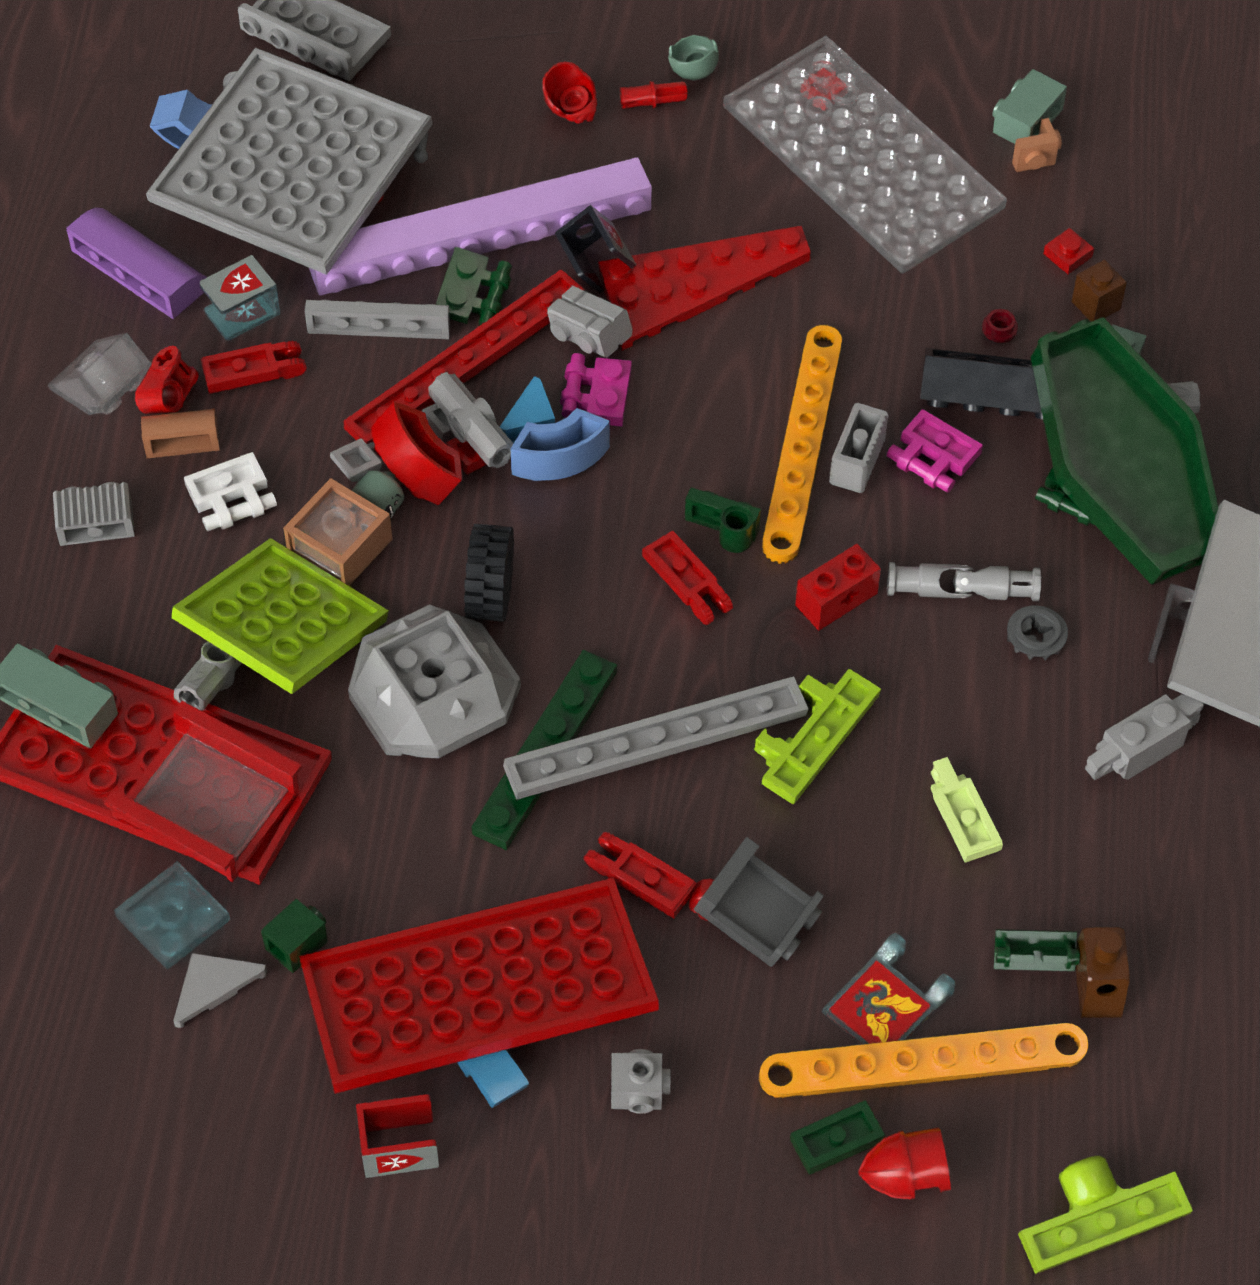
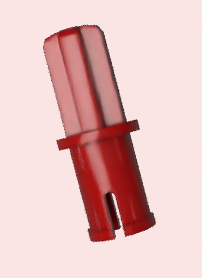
[620,81,688,109]

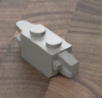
[1085,694,1204,780]

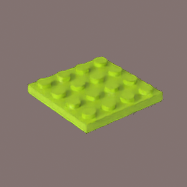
[172,538,389,694]

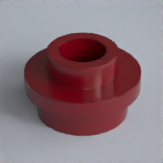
[982,309,1018,343]

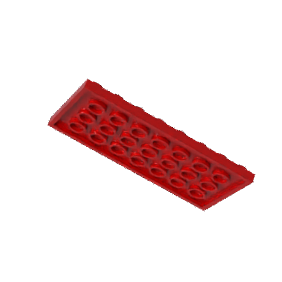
[0,645,332,885]
[299,878,659,1094]

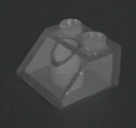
[47,332,151,415]

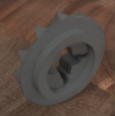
[1007,605,1068,661]

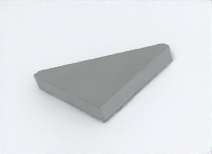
[173,953,267,1028]

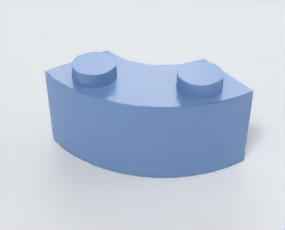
[150,90,212,149]
[511,408,610,481]

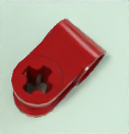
[135,346,199,414]

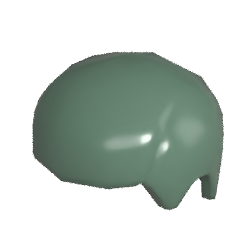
[668,35,719,81]

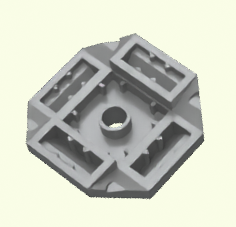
[348,604,521,758]

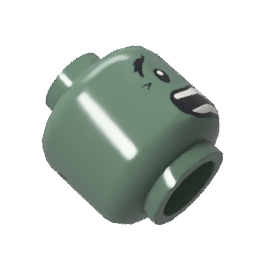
[351,470,404,519]

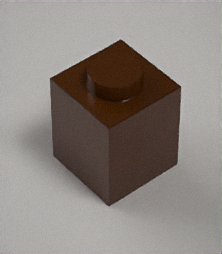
[1071,259,1127,322]

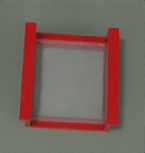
[104,701,302,883]

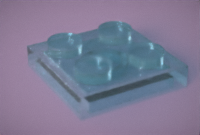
[114,861,230,970]

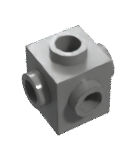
[611,1049,670,1114]

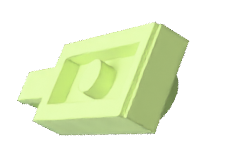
[931,757,1003,863]

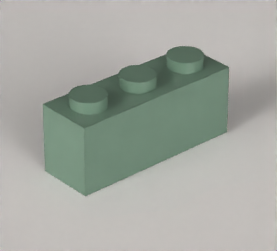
[0,643,118,749]

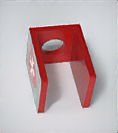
[356,1094,439,1178]

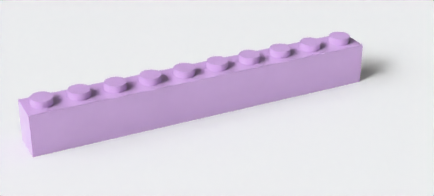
[309,157,652,296]

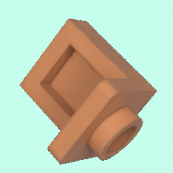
[1012,118,1062,172]

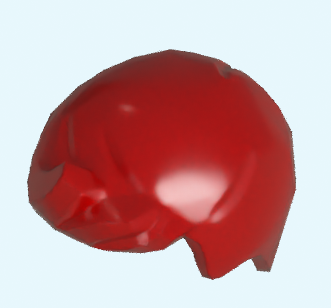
[542,61,597,124]

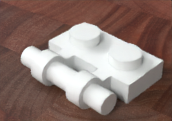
[184,452,277,532]

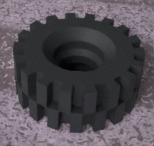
[464,523,514,622]

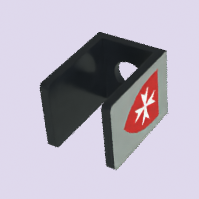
[555,205,636,293]

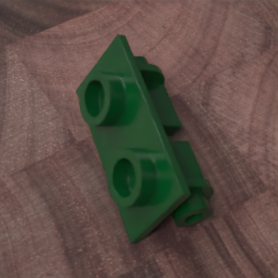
[993,929,1080,971]

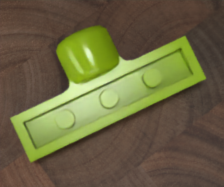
[1018,1156,1193,1274]

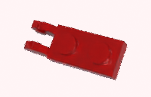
[200,340,307,394]
[642,531,733,625]
[583,832,697,919]

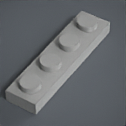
[305,300,450,339]

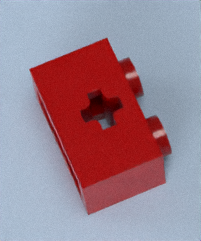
[795,544,881,631]

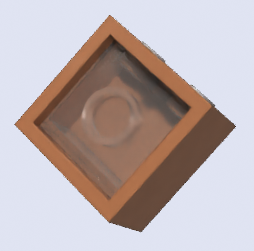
[284,478,392,586]

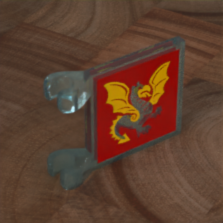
[822,933,955,1045]

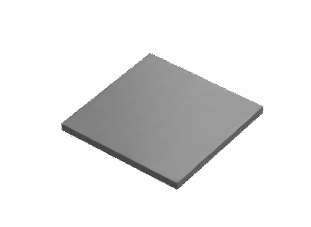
[146,48,433,275]
[1167,500,1260,727]

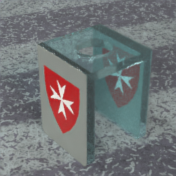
[200,255,280,341]

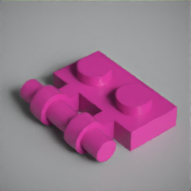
[560,353,632,427]
[886,409,983,493]

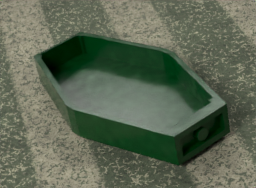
[1030,317,1218,585]

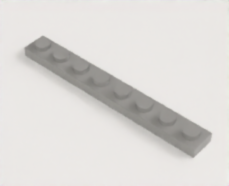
[503,676,808,800]

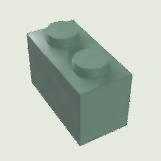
[992,69,1067,144]

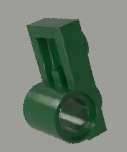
[685,487,761,553]

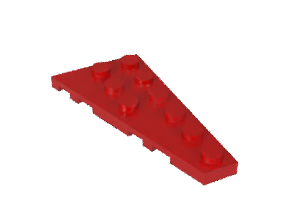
[598,225,811,351]

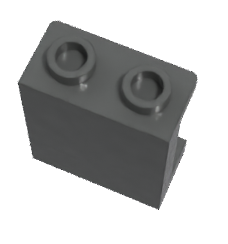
[693,837,824,967]

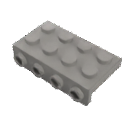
[238,0,391,81]

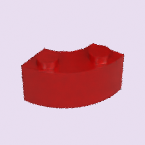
[371,401,462,505]

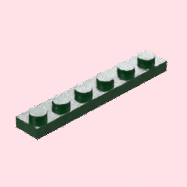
[471,650,617,851]

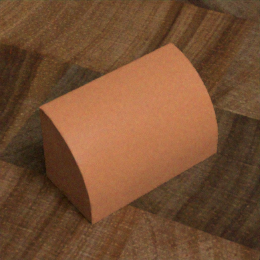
[141,408,220,459]

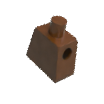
[1075,927,1130,1018]

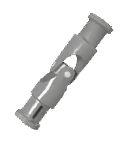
[887,562,1041,601]

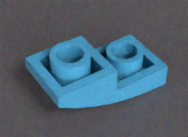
[457,1050,529,1108]

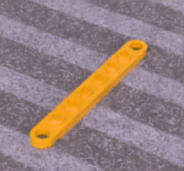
[762,325,842,564]
[759,1023,1088,1098]

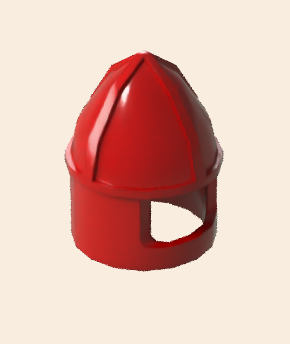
[858,1127,951,1199]

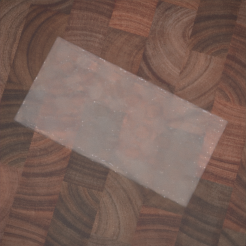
[723,36,1007,274]

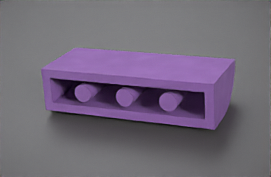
[66,208,207,319]

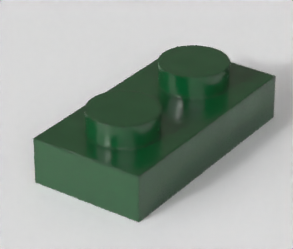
[790,1100,885,1175]

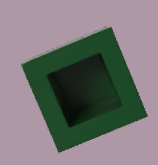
[261,898,328,973]

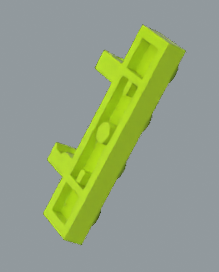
[754,669,881,805]

